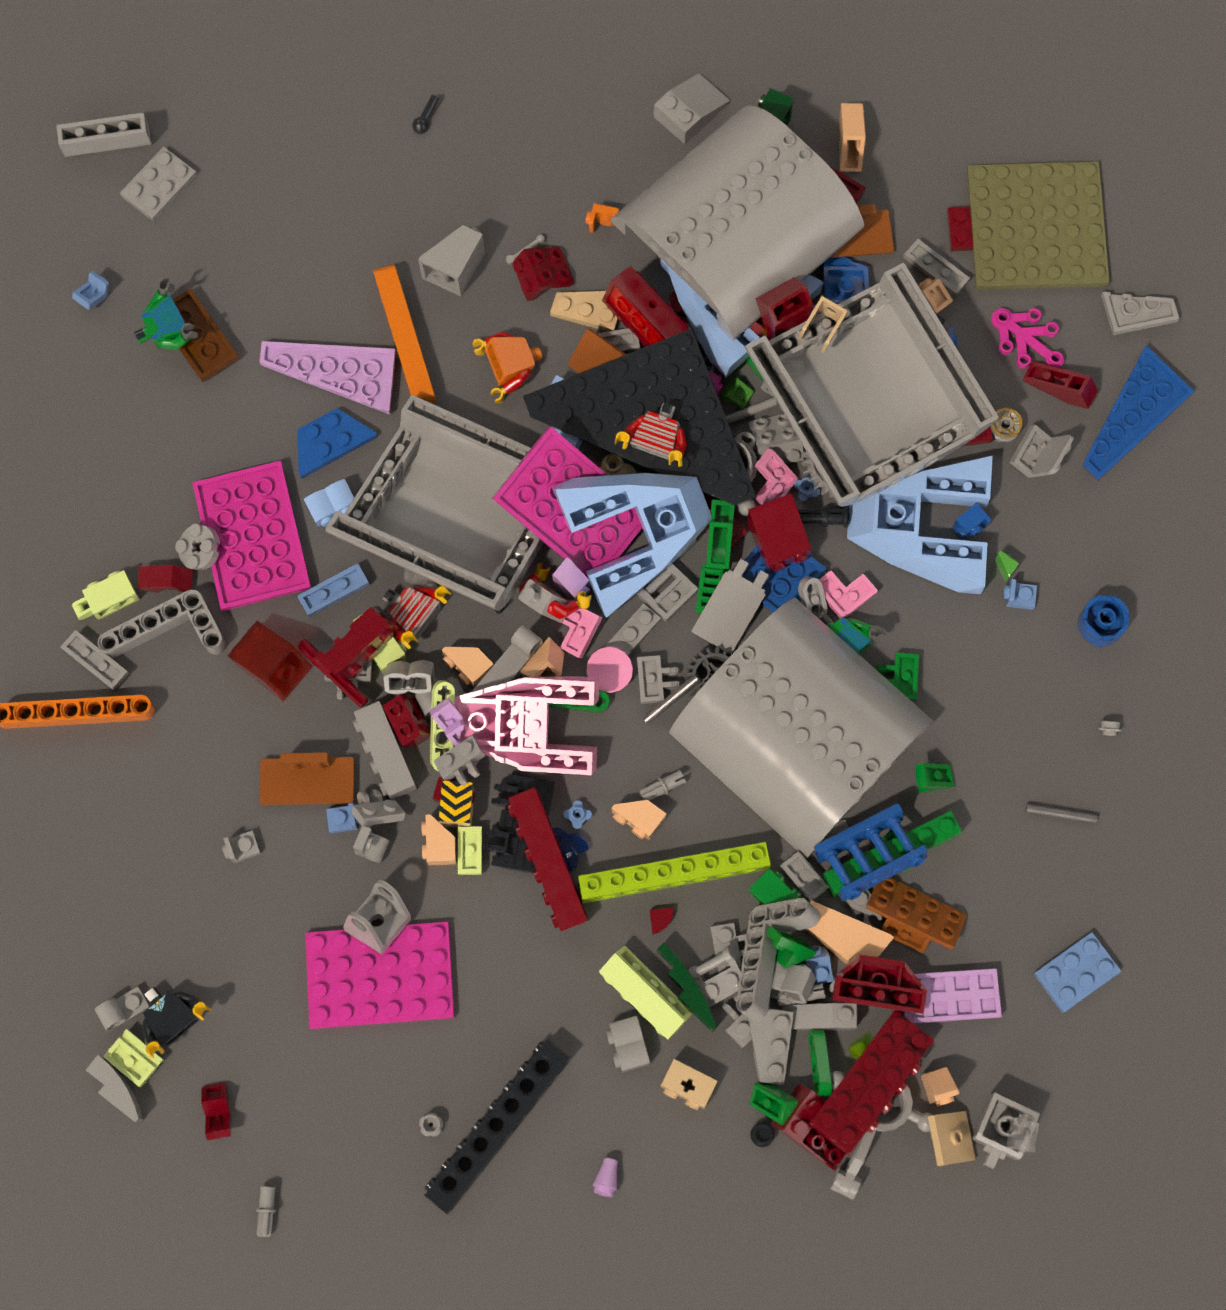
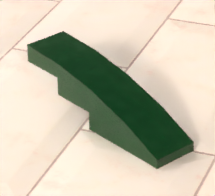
[657,942,717,1033]

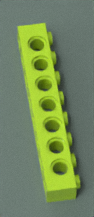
[578,842,770,904]

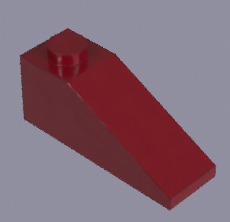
[1022,361,1098,409]

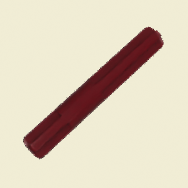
[297,638,369,708]

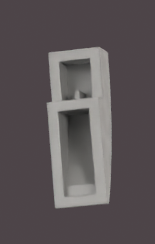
[86,1055,143,1124]

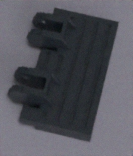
[482,774,555,874]

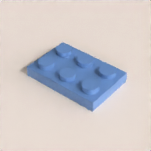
[1034,932,1121,1013]

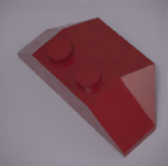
[832,954,927,1014]

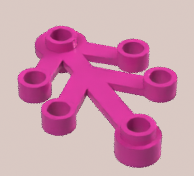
[991,308,1064,369]

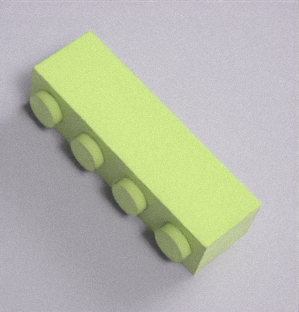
[599,946,693,1040]

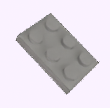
[120,147,197,222]

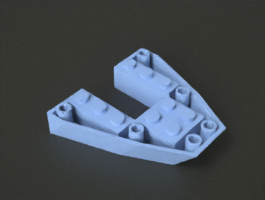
[666,264,824,377]
[847,456,993,594]
[552,473,712,618]

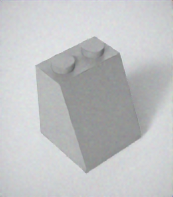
[418,225,485,297]

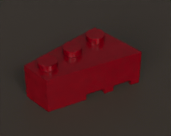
[316,607,397,679]

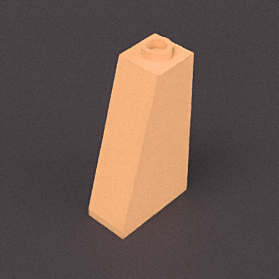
[804,900,894,964]

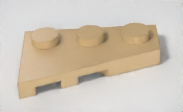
[550,291,618,332]

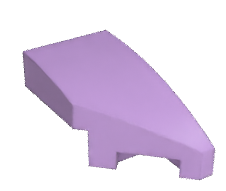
[429,698,464,746]

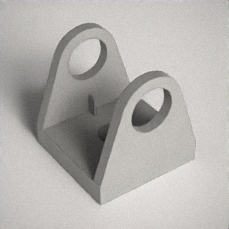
[343,880,411,954]

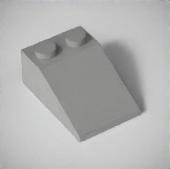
[654,73,730,144]

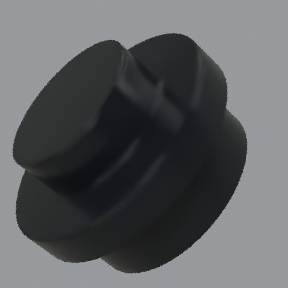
[750,1122,775,1147]

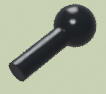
[412,95,439,134]

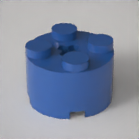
[1077,595,1129,648]

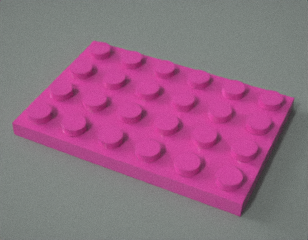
[491,426,642,578]
[192,461,311,612]
[305,922,454,1029]

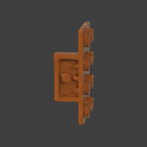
[829,204,894,258]
[568,328,626,373]
[259,752,354,806]
[866,877,967,954]

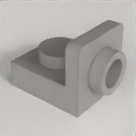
[222,831,261,863]

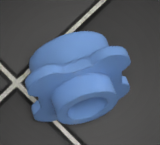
[794,476,820,501]
[563,801,592,829]

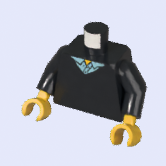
[142,987,211,1060]

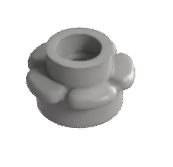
[1098,721,1122,736]
[419,1112,443,1137]

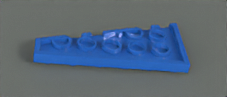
[1082,346,1194,481]

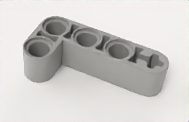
[472,625,543,692]

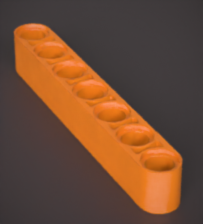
[373,264,436,403]
[0,695,156,729]

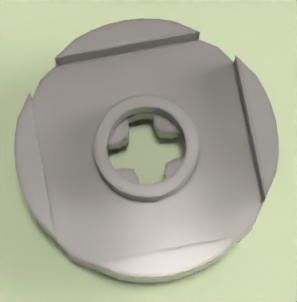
[175,524,220,570]

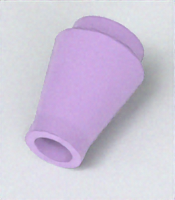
[593,1158,618,1197]

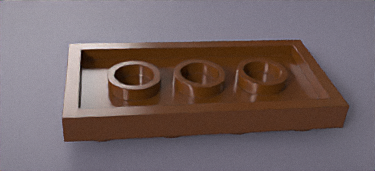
[173,288,240,383]

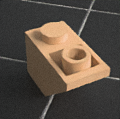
[519,637,565,678]
[442,647,494,688]
[612,800,666,840]
[422,815,457,865]
[921,1067,959,1107]

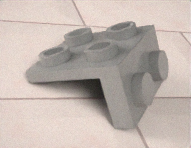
[749,414,804,464]
[1009,425,1074,478]

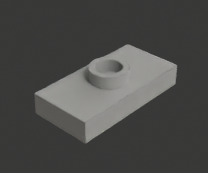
[780,851,829,902]

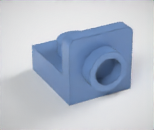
[1003,579,1037,610]
[326,803,359,834]

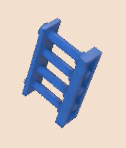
[814,803,927,902]

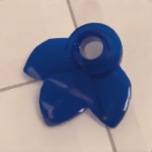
[553,828,589,872]

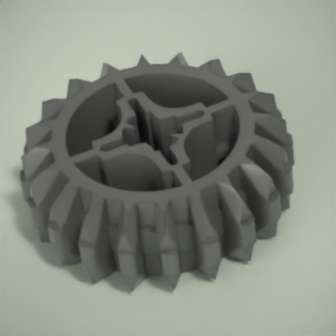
[684,647,729,696]

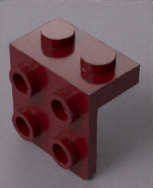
[512,247,574,301]

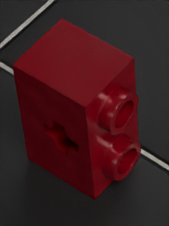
[383,694,431,747]

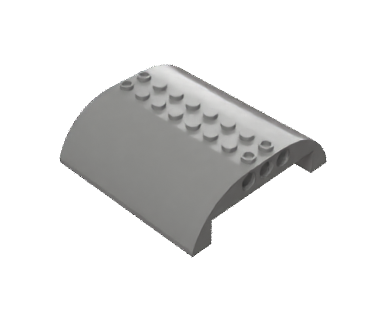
[610,105,864,340]
[745,262,999,506]
[326,395,544,611]
[669,598,934,860]

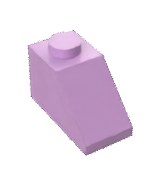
[553,557,590,601]

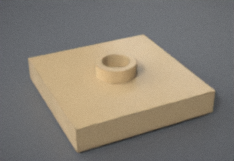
[928,1111,976,1166]

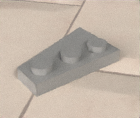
[1101,292,1179,335]
[748,1008,794,1085]

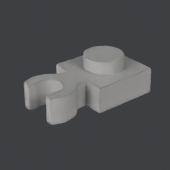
[846,889,882,926]

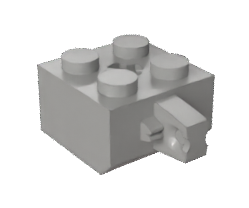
[972,1093,1040,1169]

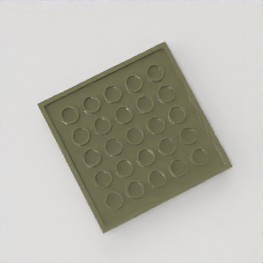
[967,162,1110,290]

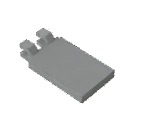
[691,559,769,654]

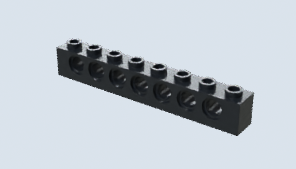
[424,1040,571,1215]

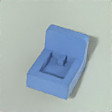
[72,271,109,310]
[805,946,834,985]

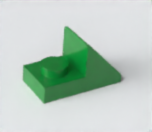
[915,763,955,793]
[766,926,817,968]

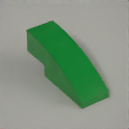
[706,500,734,570]

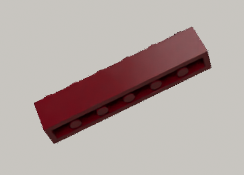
[507,787,589,932]

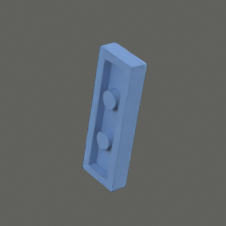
[297,563,370,617]

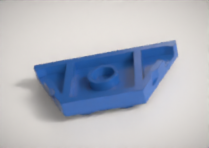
[823,257,869,309]
[297,408,377,479]

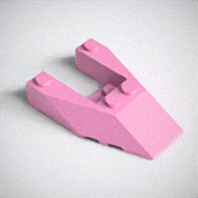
[455,676,599,775]

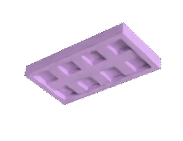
[903,969,1002,1024]

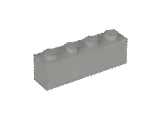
[57,112,151,157]
[352,701,417,800]

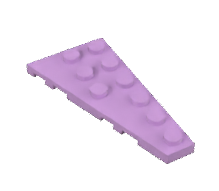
[260,341,396,415]

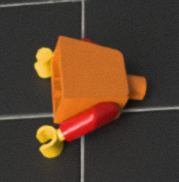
[472,332,542,404]

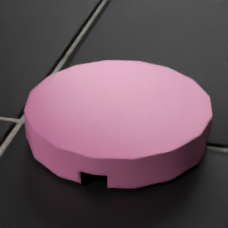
[586,646,633,693]

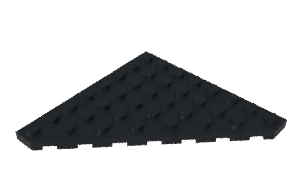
[523,328,757,507]

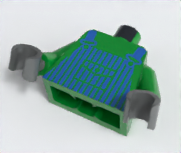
[134,278,198,350]
[820,615,886,655]

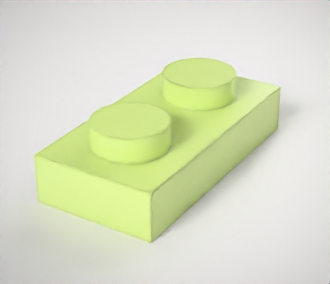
[458,826,482,875]

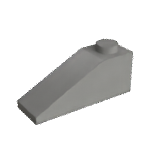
[782,1003,857,1031]

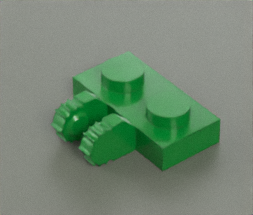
[876,653,919,701]

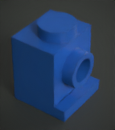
[953,503,992,540]

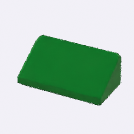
[749,1082,799,1125]

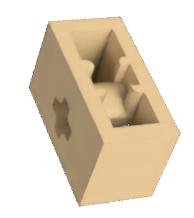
[661,1059,717,1111]

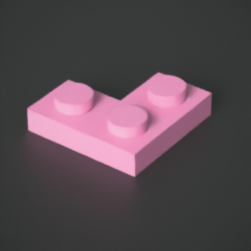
[755,449,798,505]
[819,571,878,618]
[560,600,603,659]

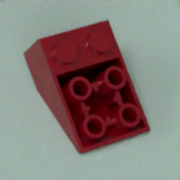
[755,277,813,340]
[771,1084,846,1171]

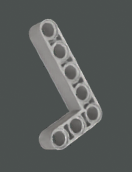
[98,590,226,658]
[736,898,820,1022]

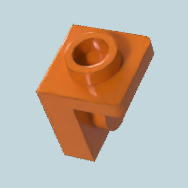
[585,203,619,233]

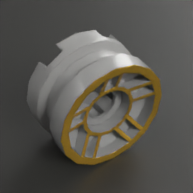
[990,408,1022,443]

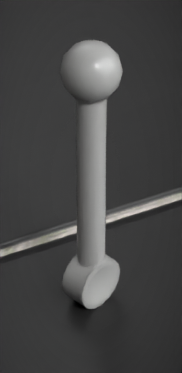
[506,234,545,265]

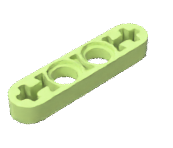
[430,680,455,771]

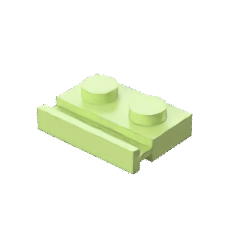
[103,1029,164,1088]

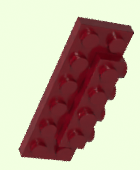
[809,1010,934,1155]

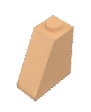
[839,103,865,172]

